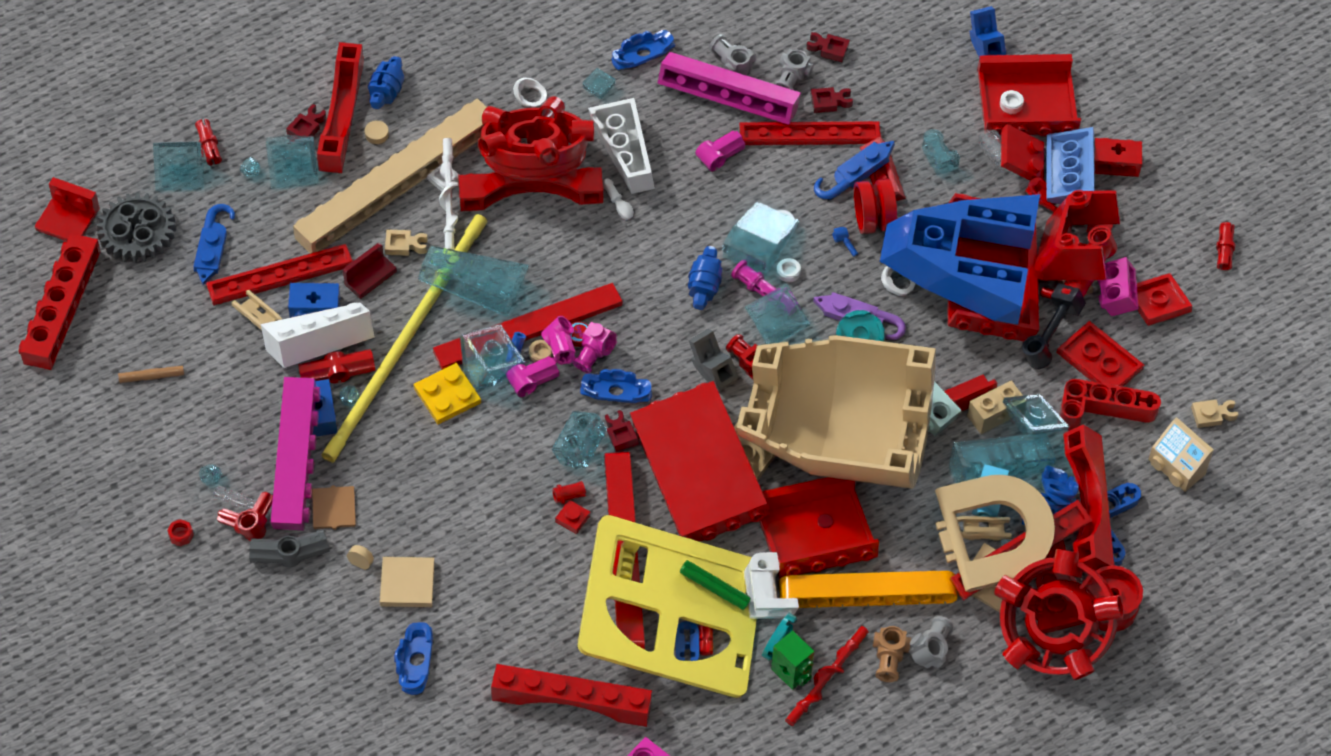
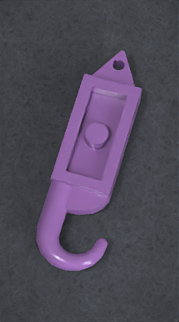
[813,292,906,340]

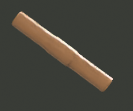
[118,365,184,383]

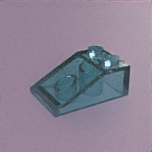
[723,202,799,277]

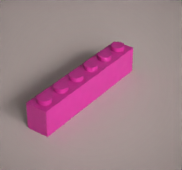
[657,52,801,125]
[271,377,321,531]

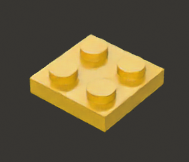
[413,363,481,425]

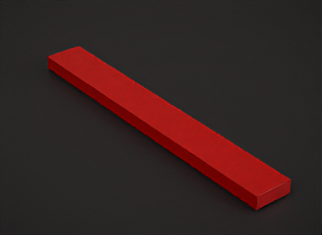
[433,283,623,370]

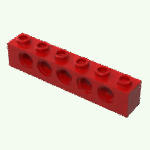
[18,233,101,370]

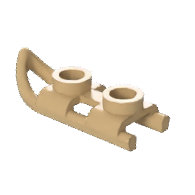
[232,290,283,330]
[944,516,1012,541]

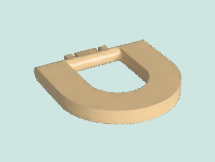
[935,475,1055,592]

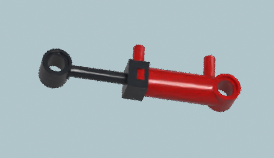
[1022,226,1118,369]

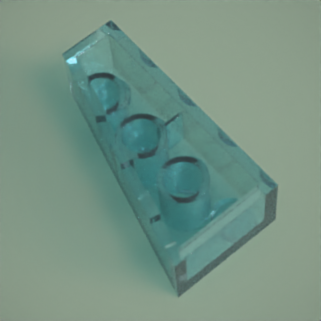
[418,246,529,317]
[949,433,1056,484]

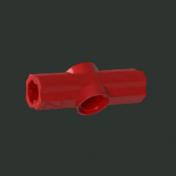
[298,349,376,384]

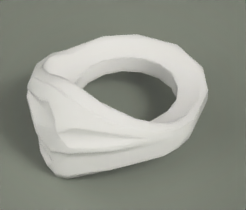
[513,78,547,108]
[881,266,916,296]

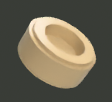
[365,121,389,144]
[529,340,553,363]
[347,545,374,570]

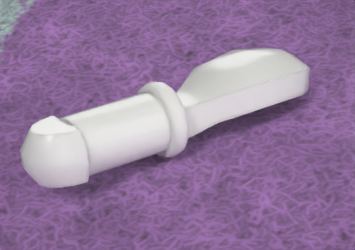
[603,179,634,220]

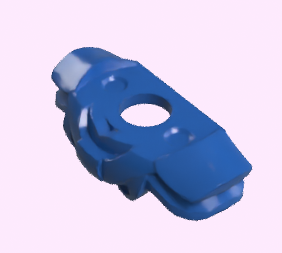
[612,30,676,70]
[580,369,652,403]
[1041,465,1079,505]
[394,622,433,695]

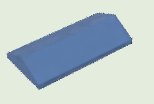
[1047,127,1095,204]

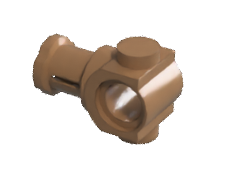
[873,626,911,682]

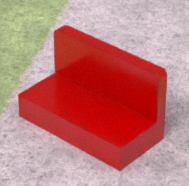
[944,374,998,412]

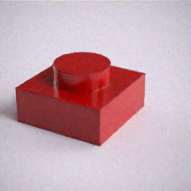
[555,500,590,534]

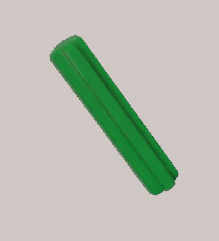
[680,560,751,610]

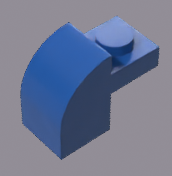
[969,6,1006,57]

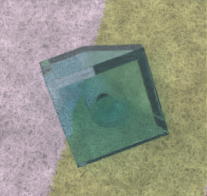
[266,135,319,189]
[745,284,810,345]
[460,324,526,390]
[1002,394,1069,435]

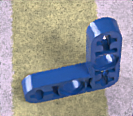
[1107,483,1141,566]

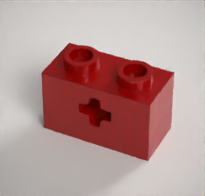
[1094,138,1142,177]

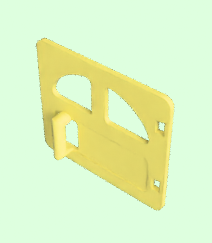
[578,515,757,698]

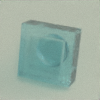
[583,68,615,99]

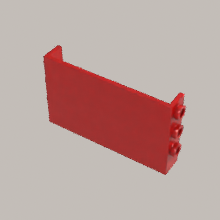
[947,193,1039,342]
[630,381,769,542]

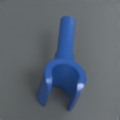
[832,227,858,257]

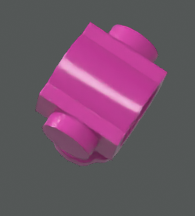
[572,322,618,374]

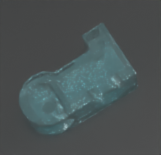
[922,129,960,176]

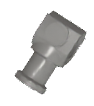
[709,34,756,75]
[774,49,814,90]
[908,616,954,669]

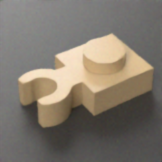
[385,230,428,256]
[1191,400,1238,428]

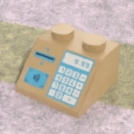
[1148,417,1214,492]

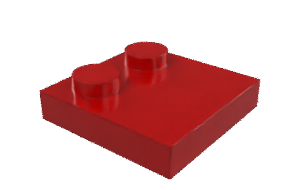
[1001,124,1044,181]
[1137,273,1192,326]

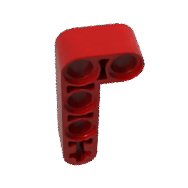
[1059,379,1161,430]

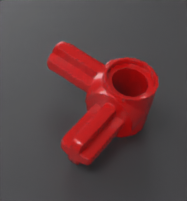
[217,492,273,541]

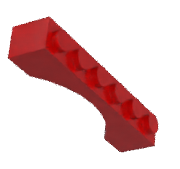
[317,42,364,173]
[458,167,603,212]
[1063,424,1114,571]
[491,664,652,727]

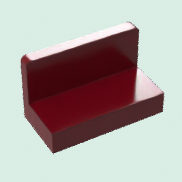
[343,243,397,299]

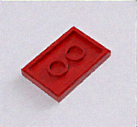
[1056,321,1145,387]

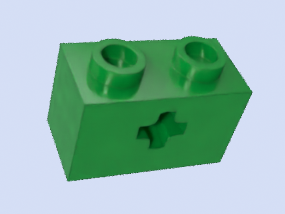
[771,630,815,690]

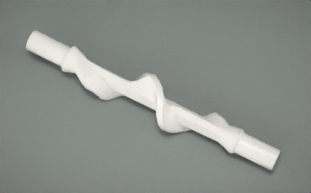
[439,138,459,252]

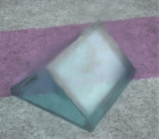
[153,141,205,191]

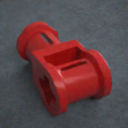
[726,334,758,379]

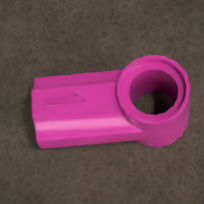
[695,131,745,172]
[541,316,576,365]
[506,356,559,397]

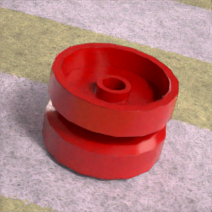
[854,178,897,235]
[1088,565,1143,631]

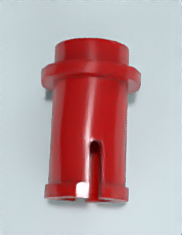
[552,481,586,504]

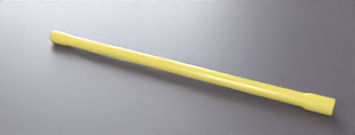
[321,214,487,463]

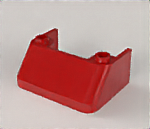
[1034,190,1121,280]

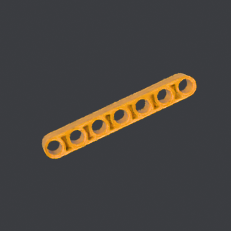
[779,571,958,608]

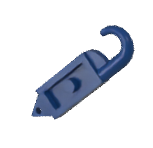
[814,141,895,200]
[193,204,235,285]

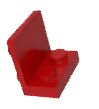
[35,177,100,241]

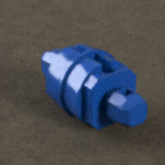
[368,56,405,109]
[688,246,722,310]

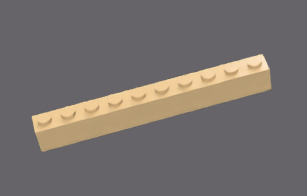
[293,99,486,254]

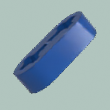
[675,621,699,661]

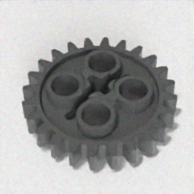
[96,192,176,263]

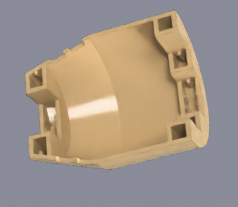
[736,335,936,489]

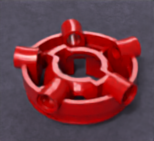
[478,96,594,180]
[994,549,1124,680]

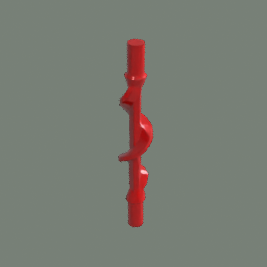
[785,626,869,726]

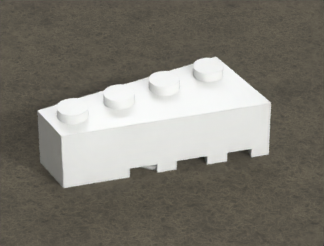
[588,98,655,194]
[261,303,375,368]

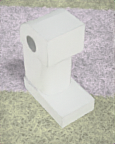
[744,552,799,619]

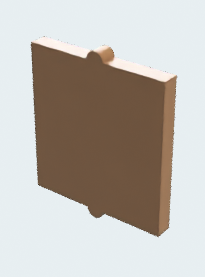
[312,485,356,530]

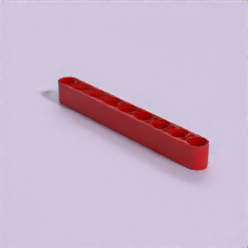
[604,452,645,650]

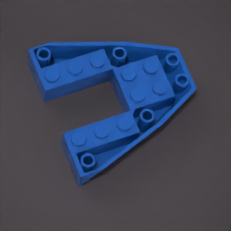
[880,194,1040,325]

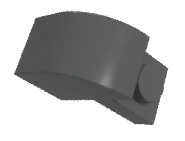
[688,329,738,390]

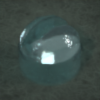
[240,157,260,178]
[339,385,359,407]
[199,464,222,486]

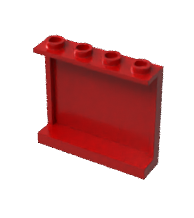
[977,54,1081,137]
[759,477,879,579]

